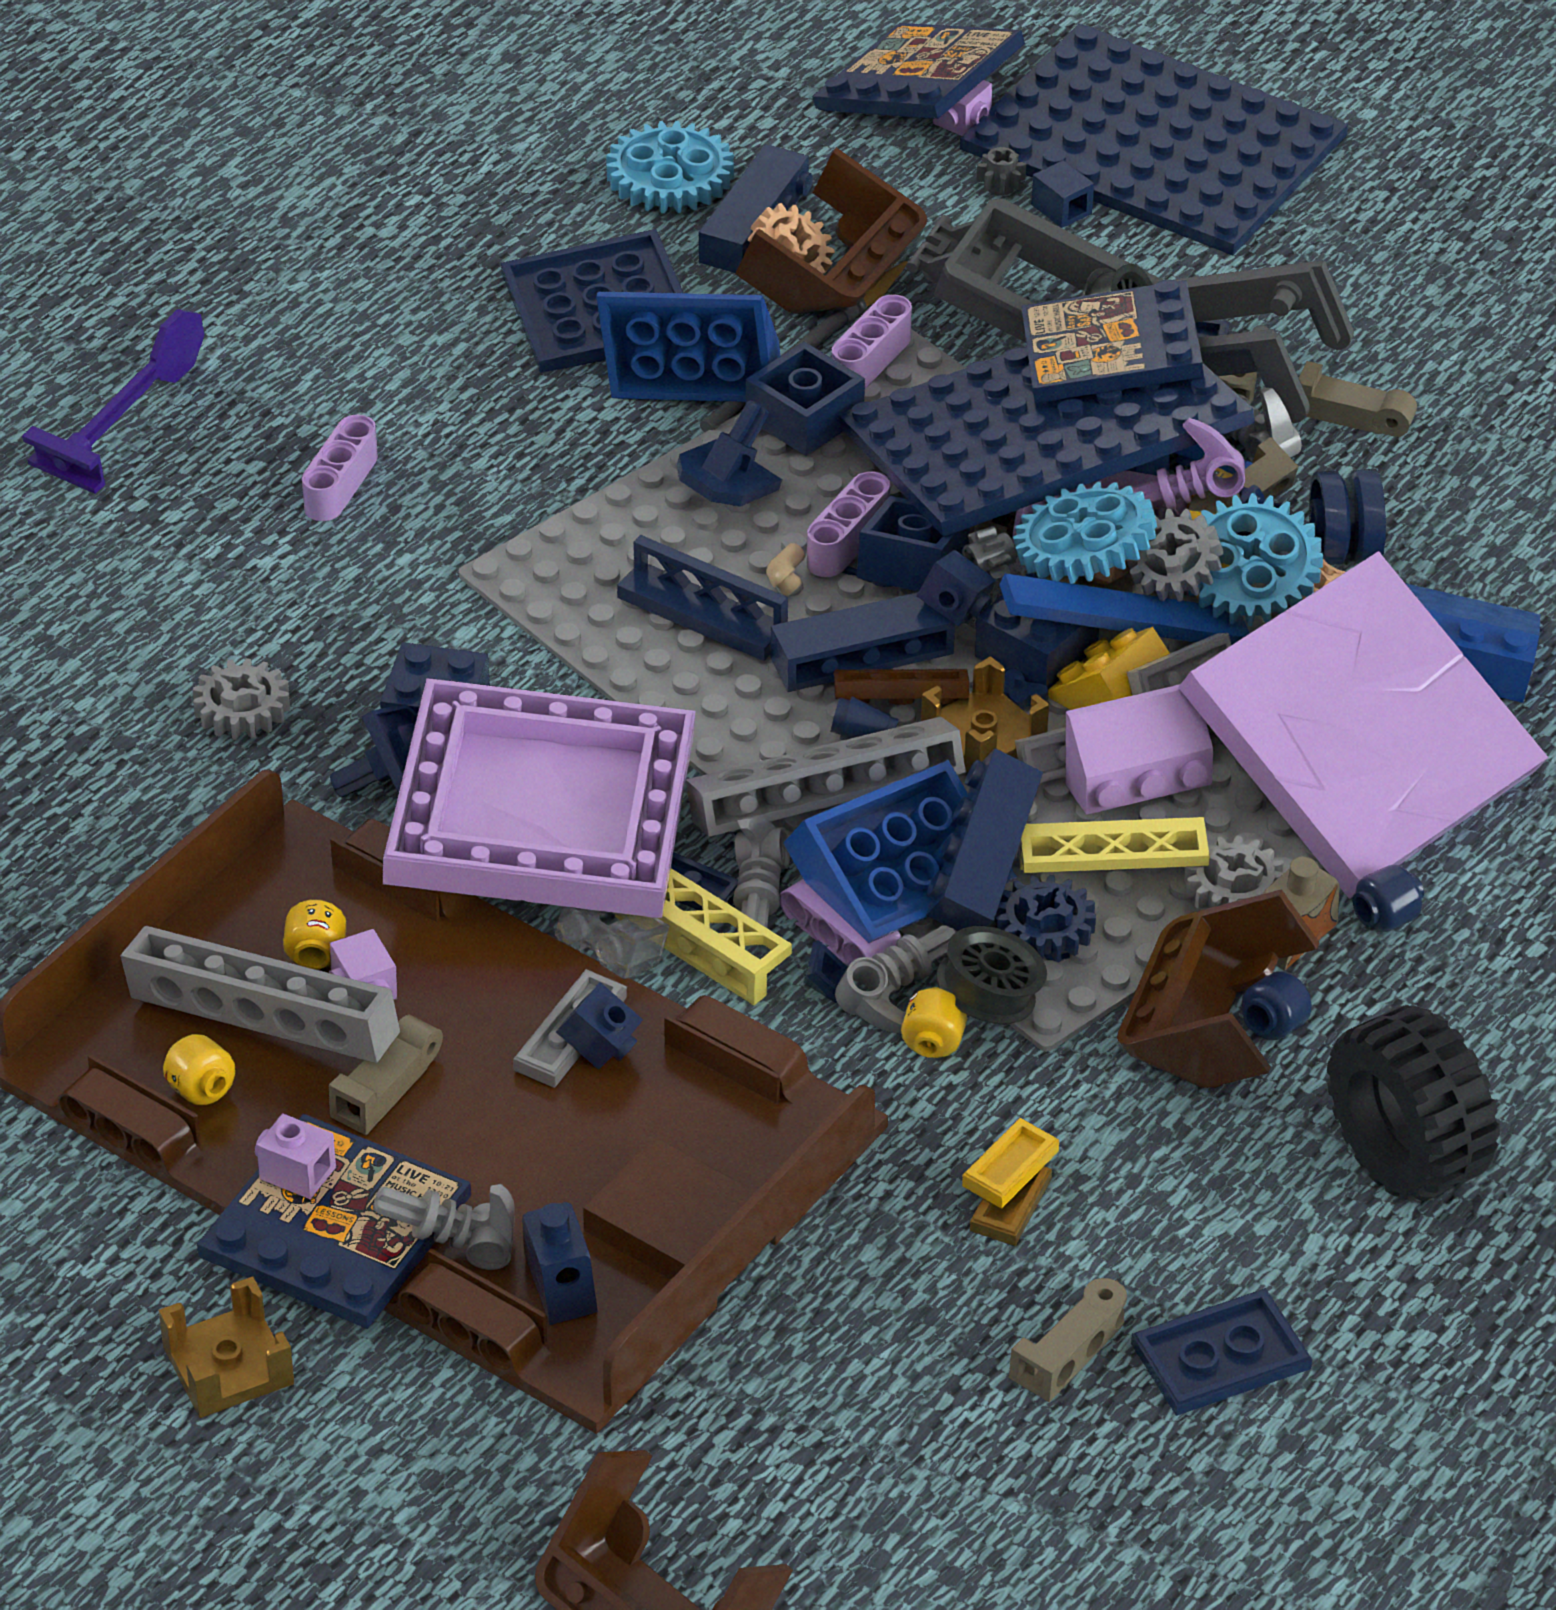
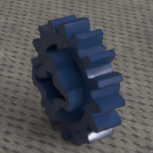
[995,875,1097,961]

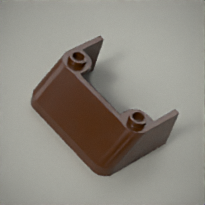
[735,147,927,314]
[1117,889,1320,1088]
[535,1450,793,1610]

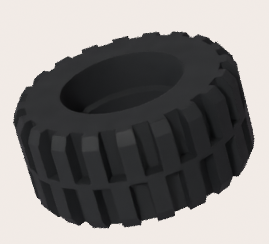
[1327,1005,1500,1202]

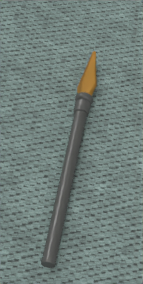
[700,261,908,432]

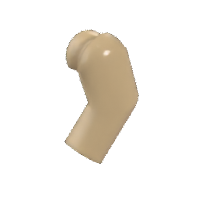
[766,543,805,596]

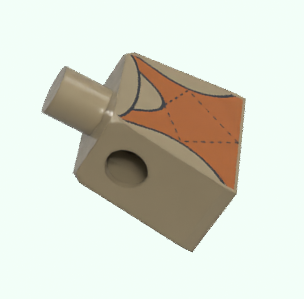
[1263,857,1339,971]

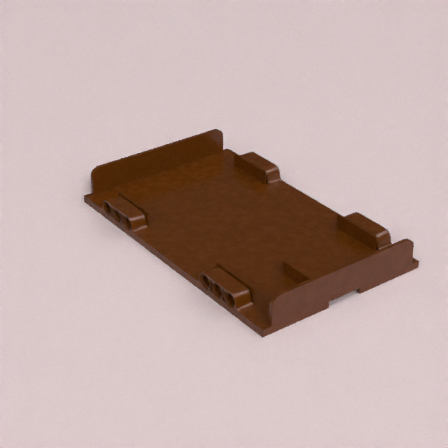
[0,769,888,1434]

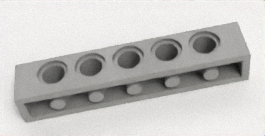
[686,716,966,837]
[120,926,400,1063]

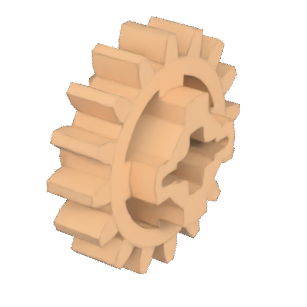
[748,203,835,274]

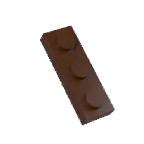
[834,669,969,705]

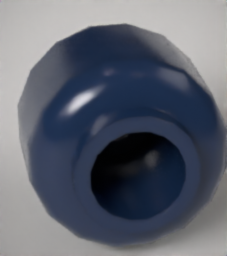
[1352,865,1424,932]
[1241,971,1312,1040]

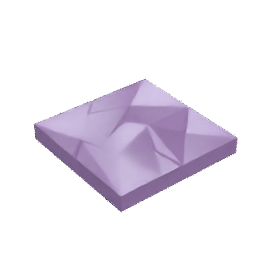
[1178,551,1548,899]
[383,678,696,918]

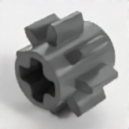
[976,147,1026,195]
[962,526,1017,580]

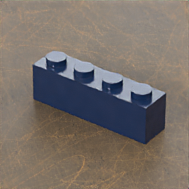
[698,144,813,273]
[771,592,955,692]
[926,748,1043,931]

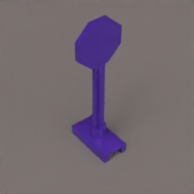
[22,309,205,494]

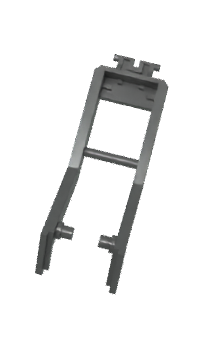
[906,198,1354,423]

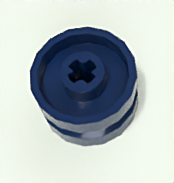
[1309,469,1386,565]

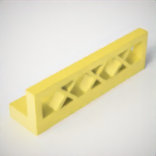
[1019,817,1210,873]
[615,868,792,1005]

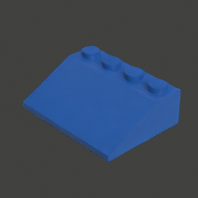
[596,292,781,402]
[1405,583,1541,703]
[783,760,1017,943]

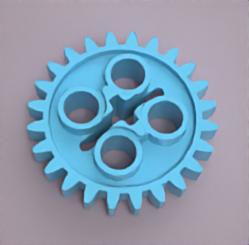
[606,121,734,213]
[1013,482,1157,584]
[1188,493,1323,626]

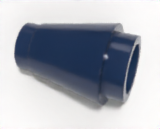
[830,696,899,740]

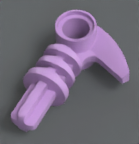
[1132,418,1245,510]

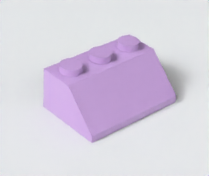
[1066,684,1213,815]

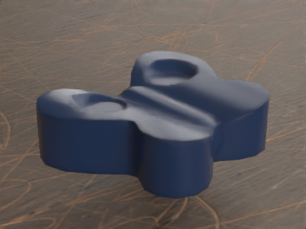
[1004,669,1048,711]

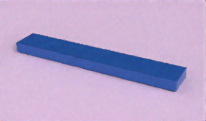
[999,573,1250,645]

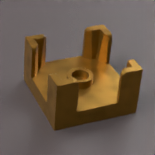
[921,656,1049,773]
[159,1276,294,1418]

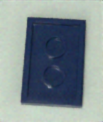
[1131,1288,1312,1416]

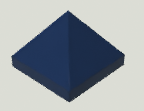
[803,940,848,1003]

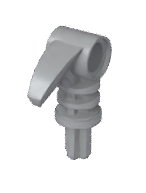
[1226,387,1302,462]
[733,817,790,928]
[835,925,956,1034]
[373,1184,515,1270]

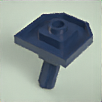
[677,401,783,507]
[330,704,418,797]

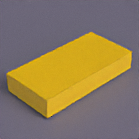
[962,1118,1060,1209]

